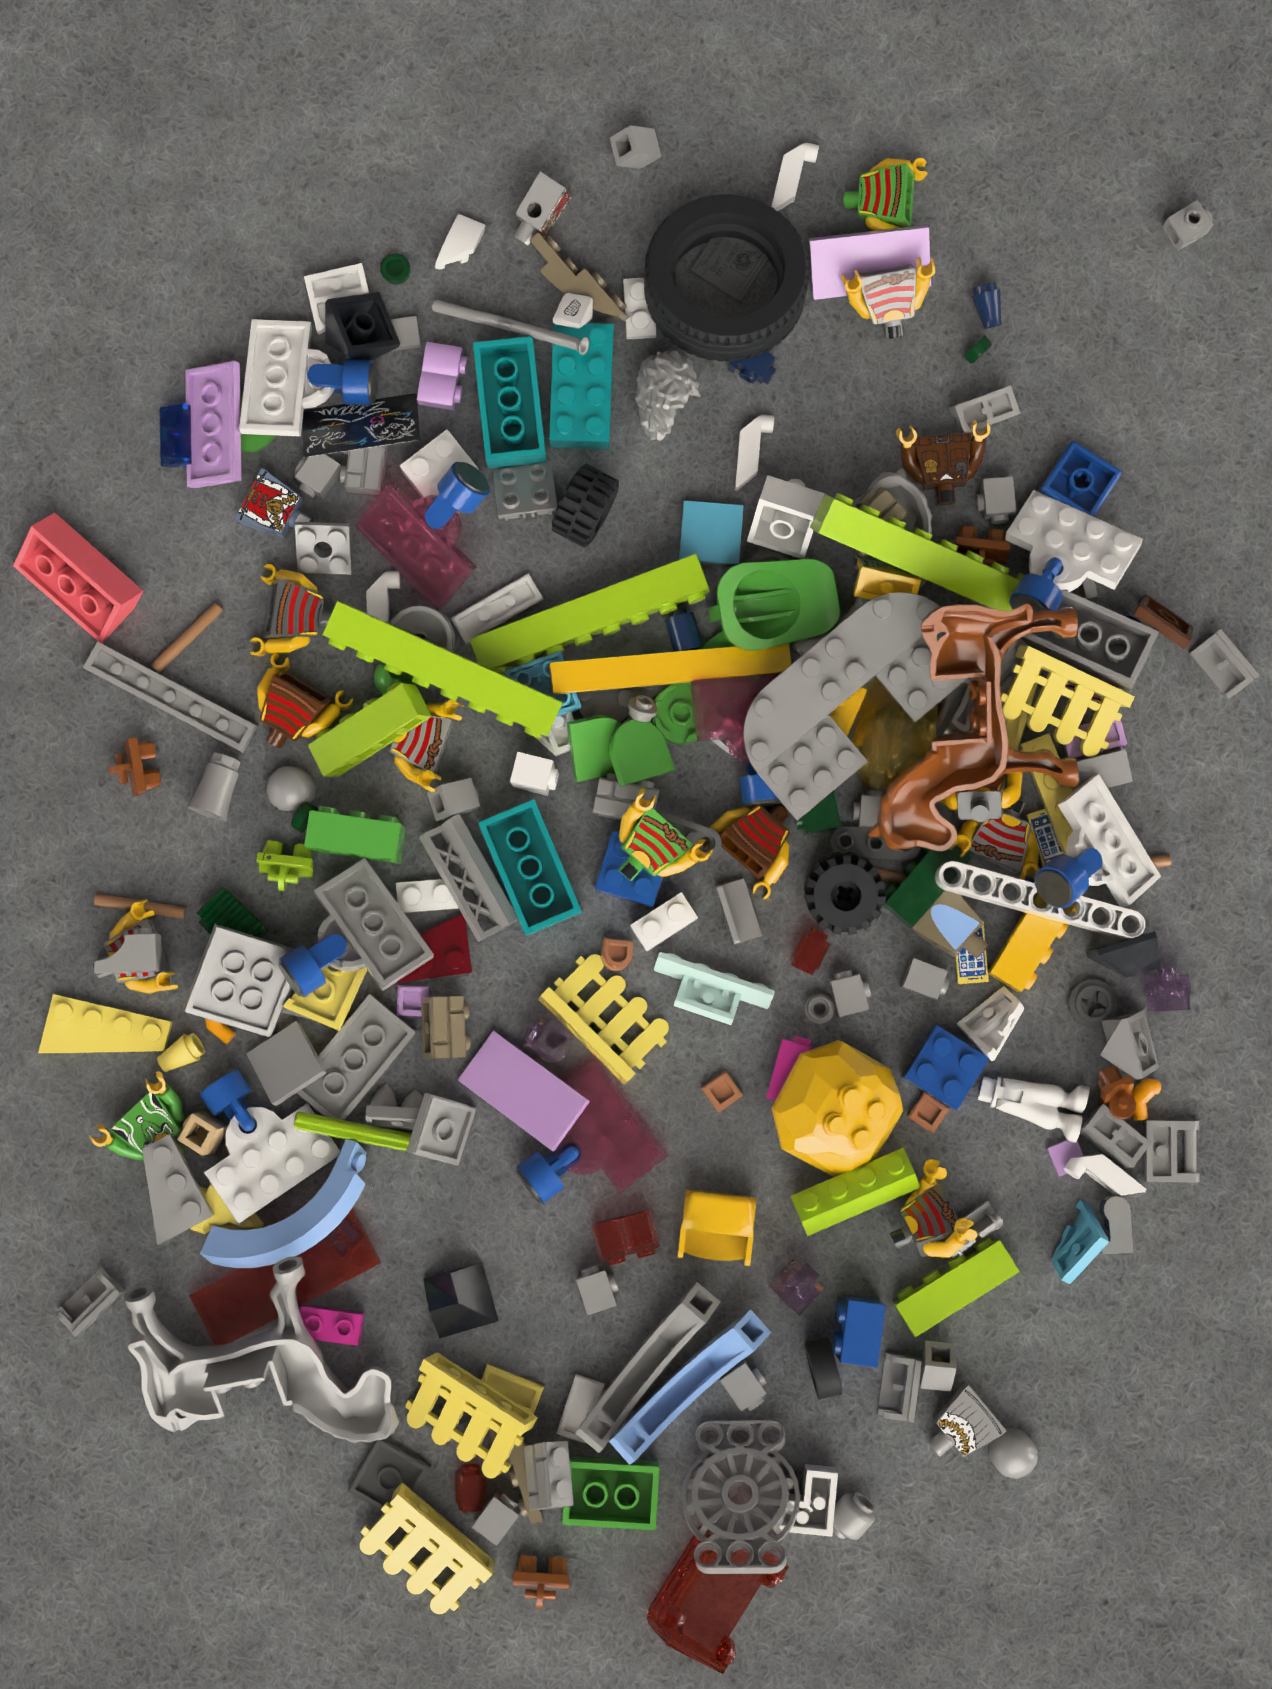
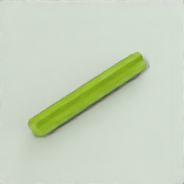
[293,1111,411,1151]

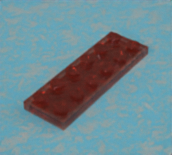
[189,1208,381,1345]

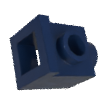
[728,351,777,385]

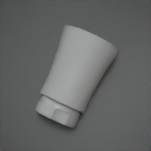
[187,752,241,822]

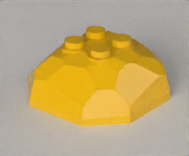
[771,1040,903,1176]

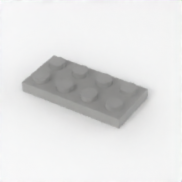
[297,994,417,1120]

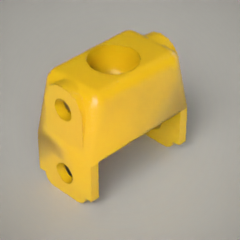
[677,1189,756,1266]

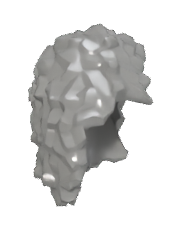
[634,350,701,441]

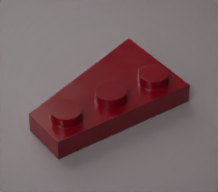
[394,914,473,984]

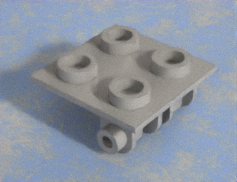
[492,461,557,521]

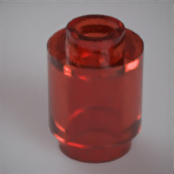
[791,928,831,975]
[455,1463,486,1512]

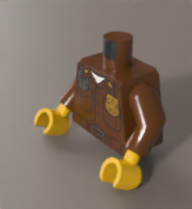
[896,420,990,506]

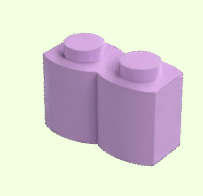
[417,342,468,411]

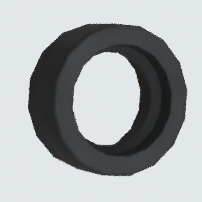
[804,1337,842,1400]

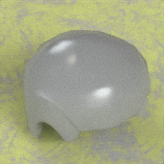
[266,766,316,811]
[989,1428,1039,1479]

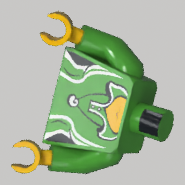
[89,1071,186,1161]

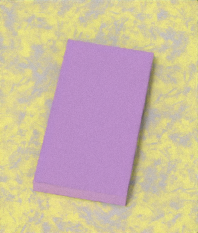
[809,225,931,300]
[185,361,241,488]
[458,1031,590,1151]

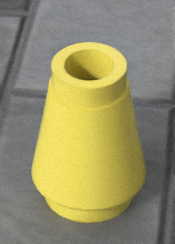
[157,1033,205,1072]

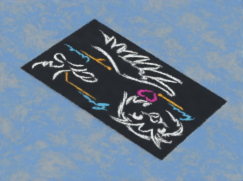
[302,393,421,458]

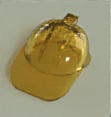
[852,678,938,790]

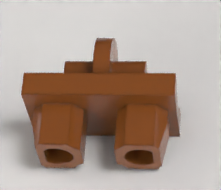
[954,526,1010,566]
[108,737,161,797]
[1097,1065,1136,1119]
[513,1555,570,1609]

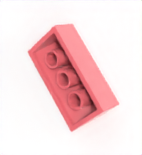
[13,513,143,644]

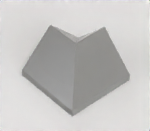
[1100,1009,1159,1079]

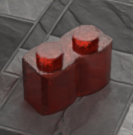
[591,1209,660,1266]

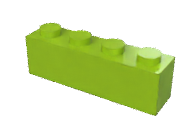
[308,682,432,777]
[790,1147,920,1236]
[893,1237,1020,1337]

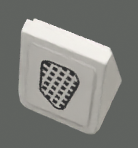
[553,293,593,329]

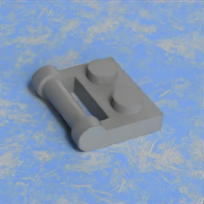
[1144,1120,1200,1183]

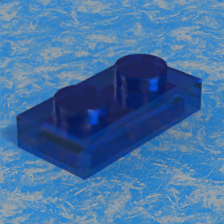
[160,403,192,468]

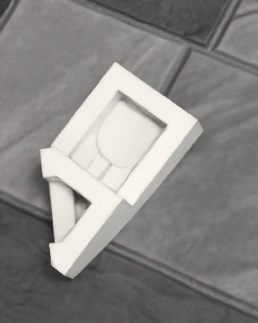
[435,214,485,270]

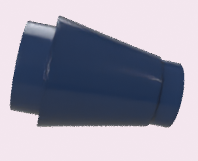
[971,282,1002,329]

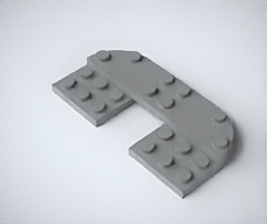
[743,592,967,821]

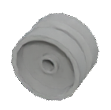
[390,606,455,652]

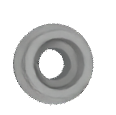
[628,695,658,722]
[804,993,835,1024]

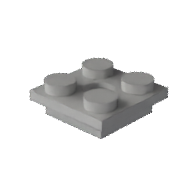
[295,522,352,575]

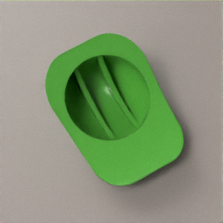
[708,559,840,651]

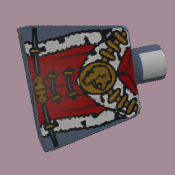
[235,468,313,539]

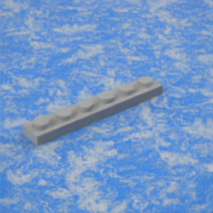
[83,641,257,753]

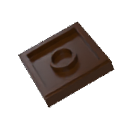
[1134,594,1194,649]

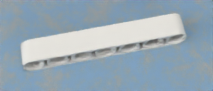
[935,861,1146,939]

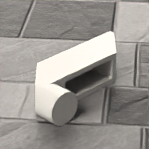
[771,143,819,211]
[735,414,774,490]
[366,571,400,623]
[1064,1154,1147,1196]

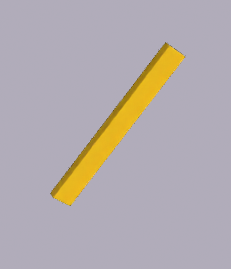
[549,643,792,695]

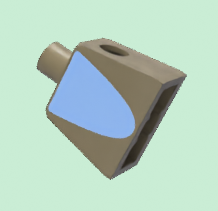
[912,891,988,958]

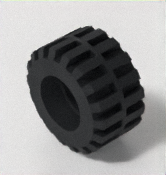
[552,463,619,548]

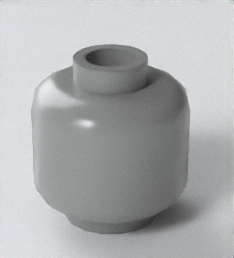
[833,1492,875,1540]

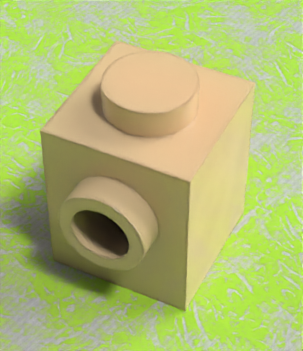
[177,1111,228,1156]

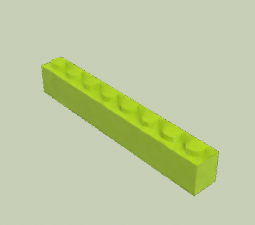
[809,493,1024,611]
[470,554,710,675]
[322,601,563,739]

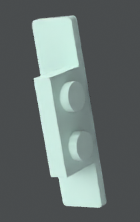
[654,952,775,1025]

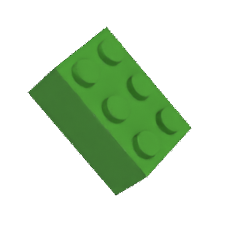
[304,806,406,864]
[562,1455,660,1530]

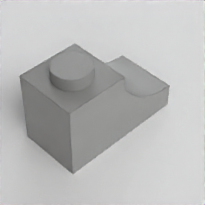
[94,928,162,974]

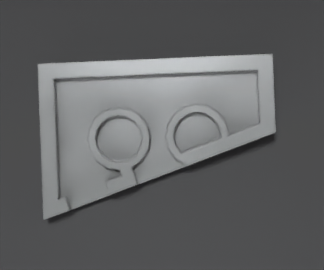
[142,1133,214,1245]

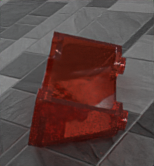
[647,1525,789,1674]

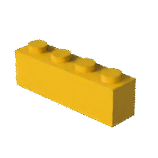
[988,892,1076,992]

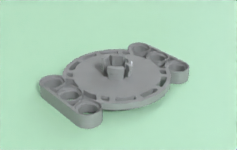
[681,1420,800,1574]

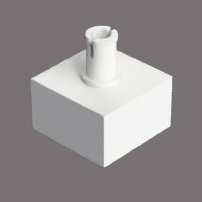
[747,475,825,559]

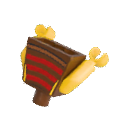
[257,653,353,748]
[705,804,790,900]

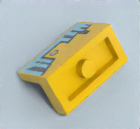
[853,558,921,600]

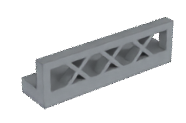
[419,814,518,942]

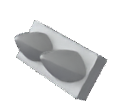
[365,1083,423,1130]

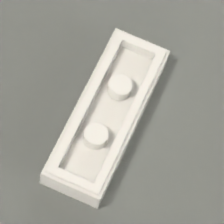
[451,573,544,645]

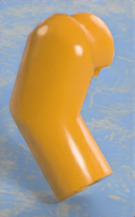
[205,1018,236,1045]
[1131,1078,1161,1121]

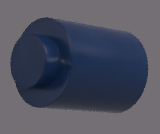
[665,608,703,652]

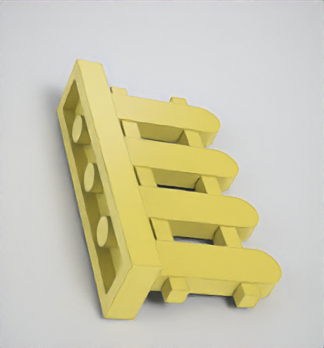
[1001,645,1135,757]
[538,954,669,1085]
[405,1352,538,1478]
[360,1482,495,1614]

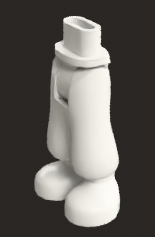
[978,1076,1090,1143]

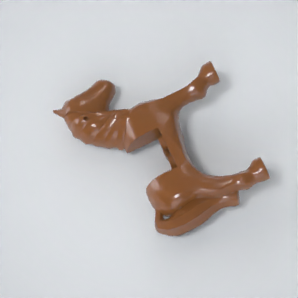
[868,603,1079,851]

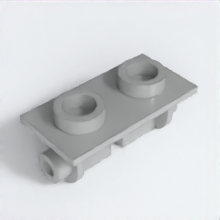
[951,1201,1003,1258]

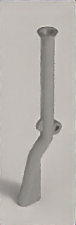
[432,300,589,355]

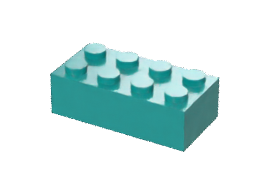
[549,323,614,450]
[473,336,547,469]
[478,799,582,937]

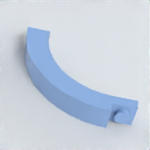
[200,1139,367,1268]
[609,1309,772,1465]

